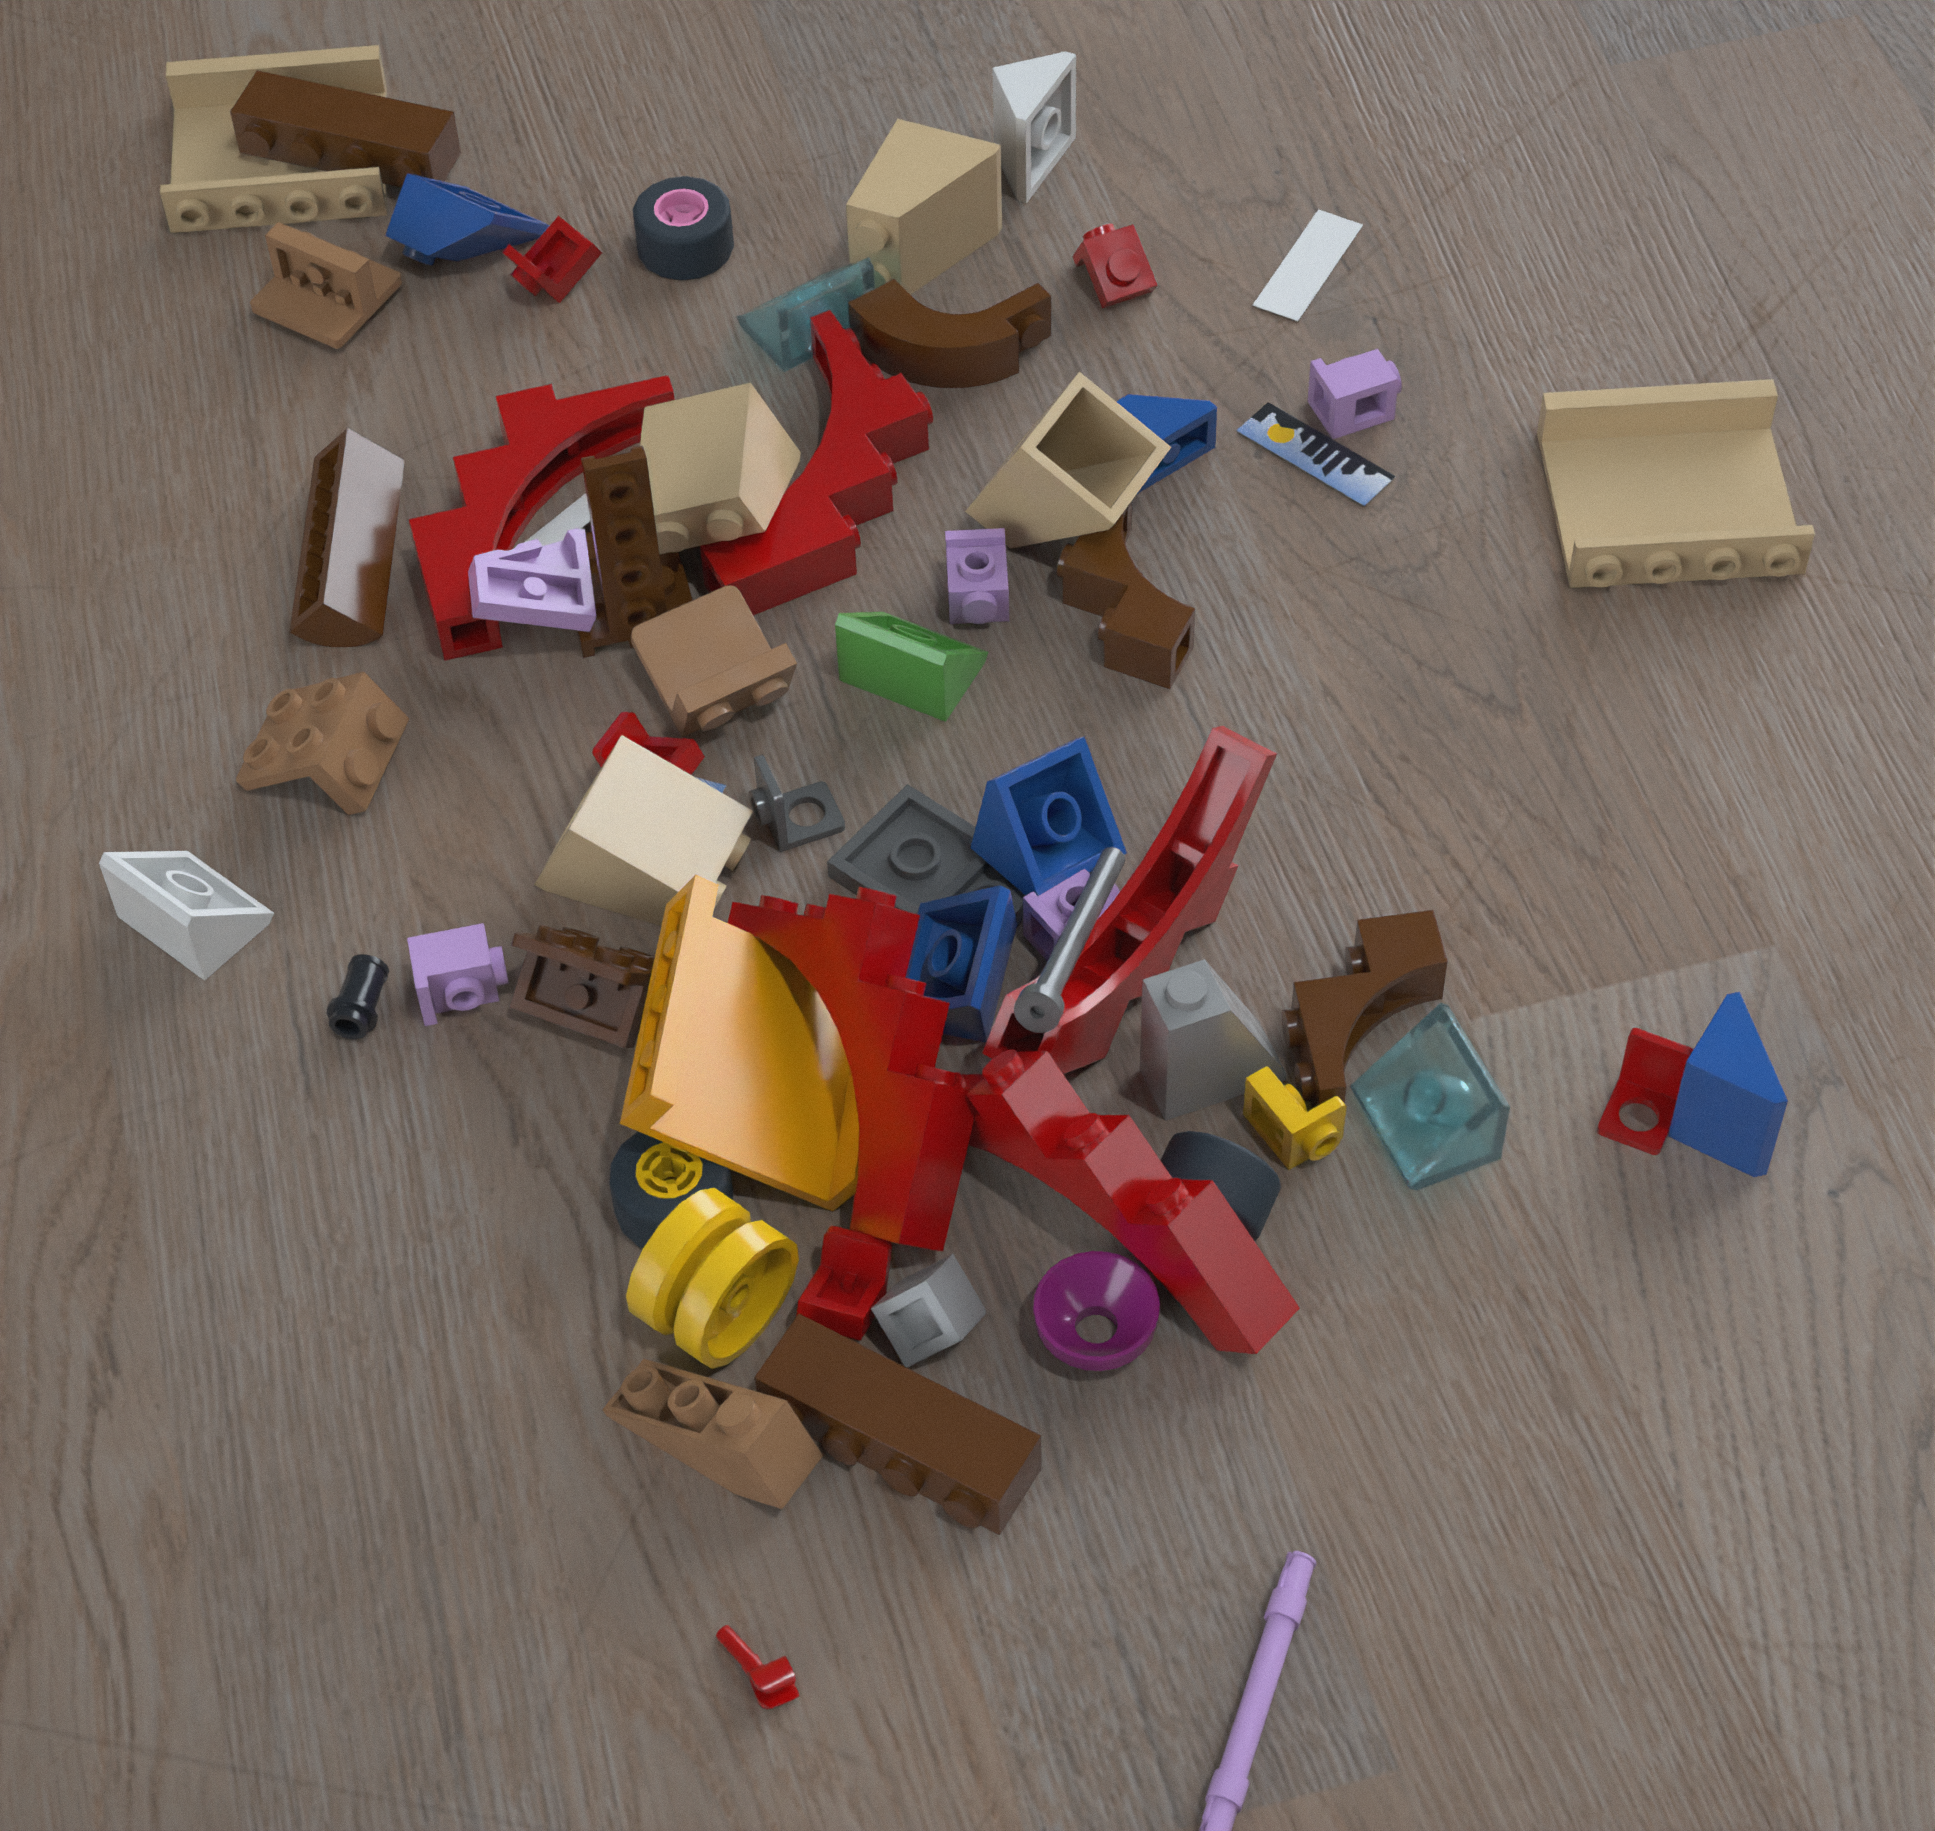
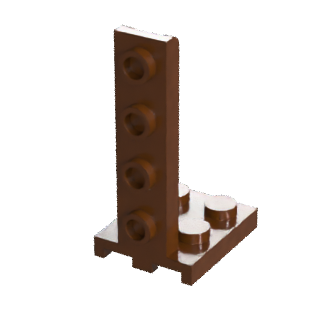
[576,446,693,658]

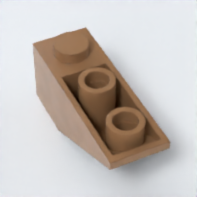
[602,1359,823,1509]

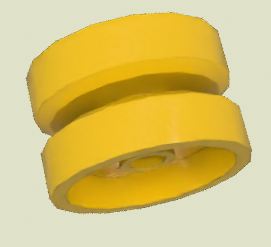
[626,1188,799,1369]

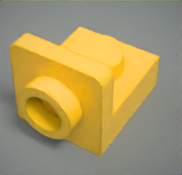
[1243,1066,1347,1170]

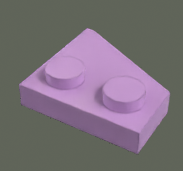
[468,528,596,632]

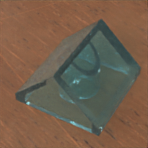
[737,257,875,372]
[1350,1003,1510,1191]

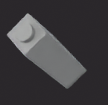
[1140,959,1286,1121]

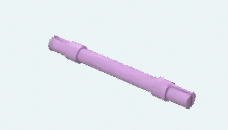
[1199,1551,1316,1831]

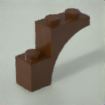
[1057,501,1195,689]
[1282,910,1448,1109]

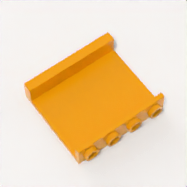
[620,874,859,1211]

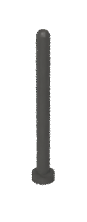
[1014,847,1125,1033]

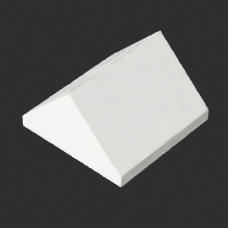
[993,51,1076,204]
[99,851,274,981]

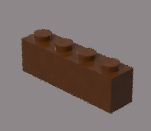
[230,70,461,188]
[754,1313,1042,1535]

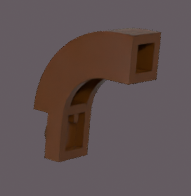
[848,279,1052,388]

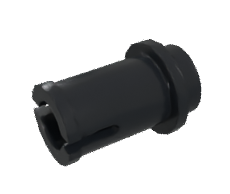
[326,954,389,1040]

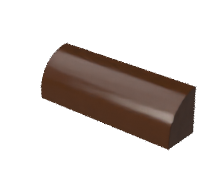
[289,428,405,647]

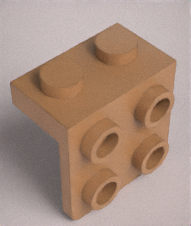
[631,585,797,737]
[236,672,409,815]

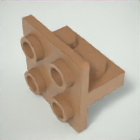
[250,222,402,349]

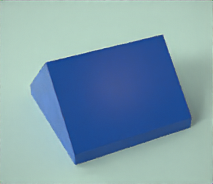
[970,737,1127,896]
[906,885,1017,1042]
[1668,992,1788,1177]

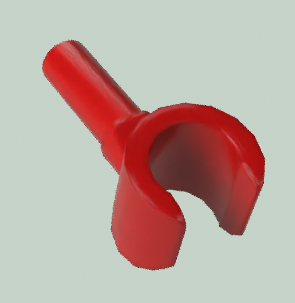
[716,1625,799,1709]

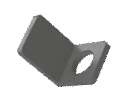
[749,755,845,852]

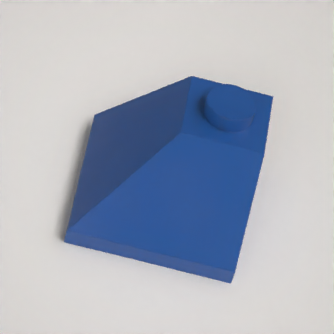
[385,173,550,265]

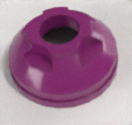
[1033,1251,1160,1371]

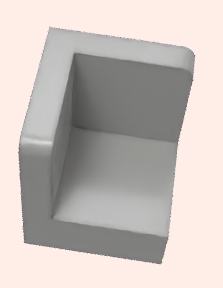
[871,1254,986,1368]

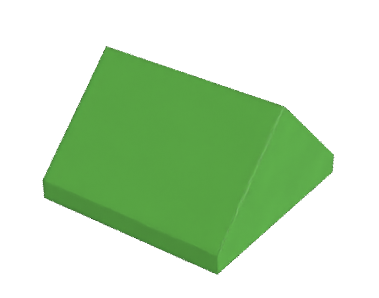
[835,612,988,722]

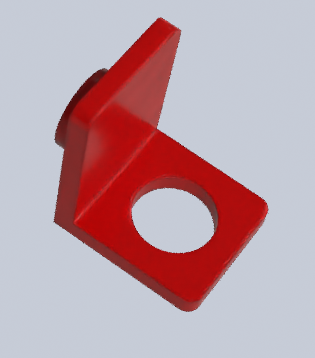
[1597,1028,1694,1155]

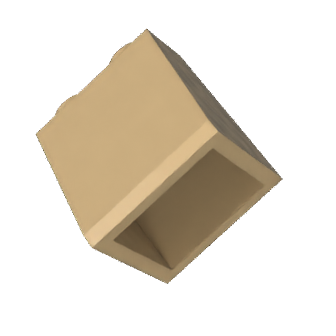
[846,119,1002,295]
[965,371,1171,549]
[640,382,801,554]
[534,735,753,926]

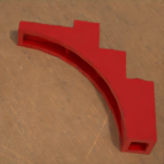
[700,310,933,616]
[409,375,675,661]
[982,726,1277,1074]
[727,887,976,1252]
[954,1049,1300,1354]

